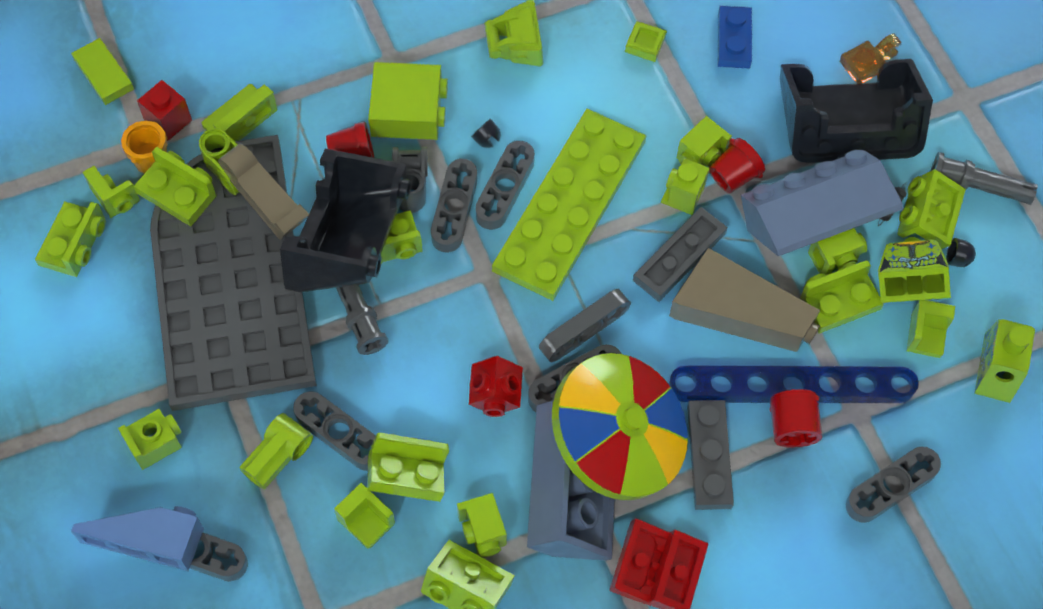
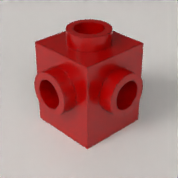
[469,356,523,417]

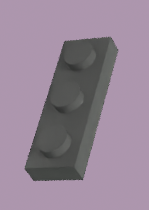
[633,207,728,302]
[687,400,734,510]

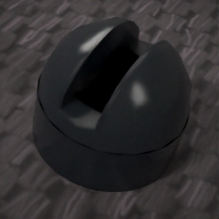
[471,118,501,148]
[946,238,976,267]

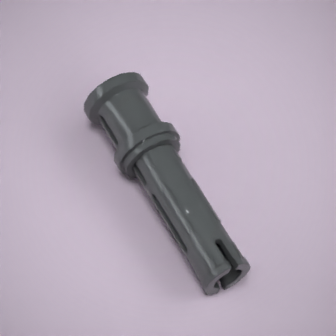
[930,152,1038,205]
[336,285,388,355]

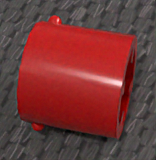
[769,389,823,448]

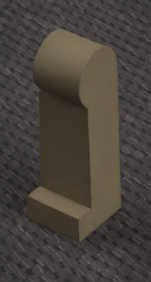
[218,143,309,240]

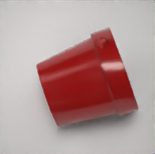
[326,121,375,158]
[709,138,766,193]

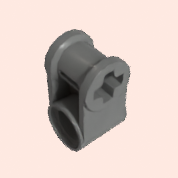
[392,147,428,213]

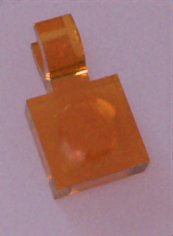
[840,33,902,84]

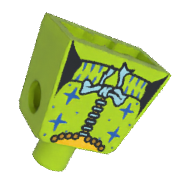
[878,237,951,303]
[974,319,1035,403]

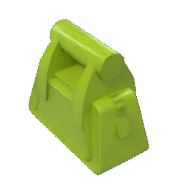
[484,0,543,66]

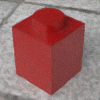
[137,80,192,141]

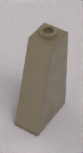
[669,248,820,352]

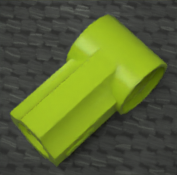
[239,413,313,490]

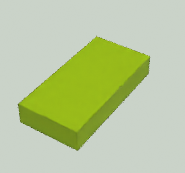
[71,38,134,105]

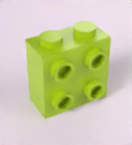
[368,62,448,140]

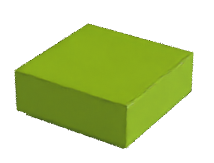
[625,21,667,62]

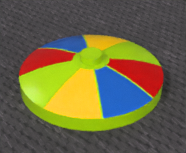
[552,353,688,500]

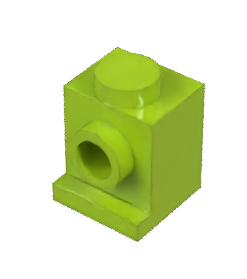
[676,116,732,167]
[661,158,710,215]
[808,228,867,276]
[118,409,182,470]
[457,493,507,557]

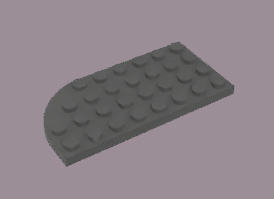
[150,135,317,411]

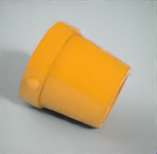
[121,120,168,174]

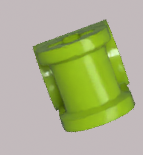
[199,128,239,196]

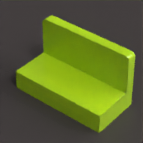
[202,84,278,141]

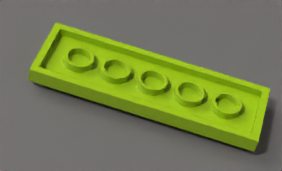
[492,109,646,301]

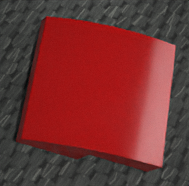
[609,518,709,609]

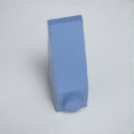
[71,506,204,571]

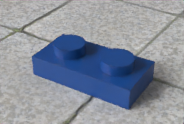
[718,6,752,69]

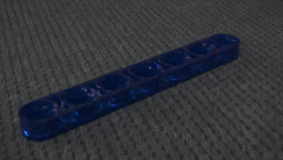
[669,366,919,403]

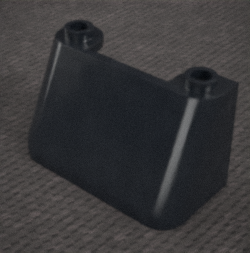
[780,59,933,163]
[280,149,411,293]

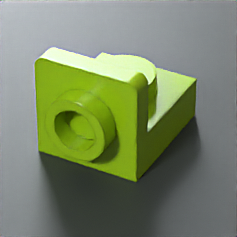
[82,166,140,218]

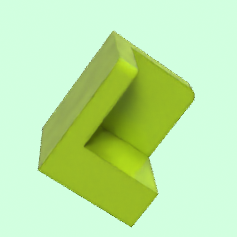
[906,300,955,358]
[334,483,395,549]

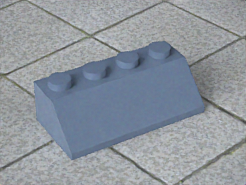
[741,150,903,256]
[527,401,615,561]

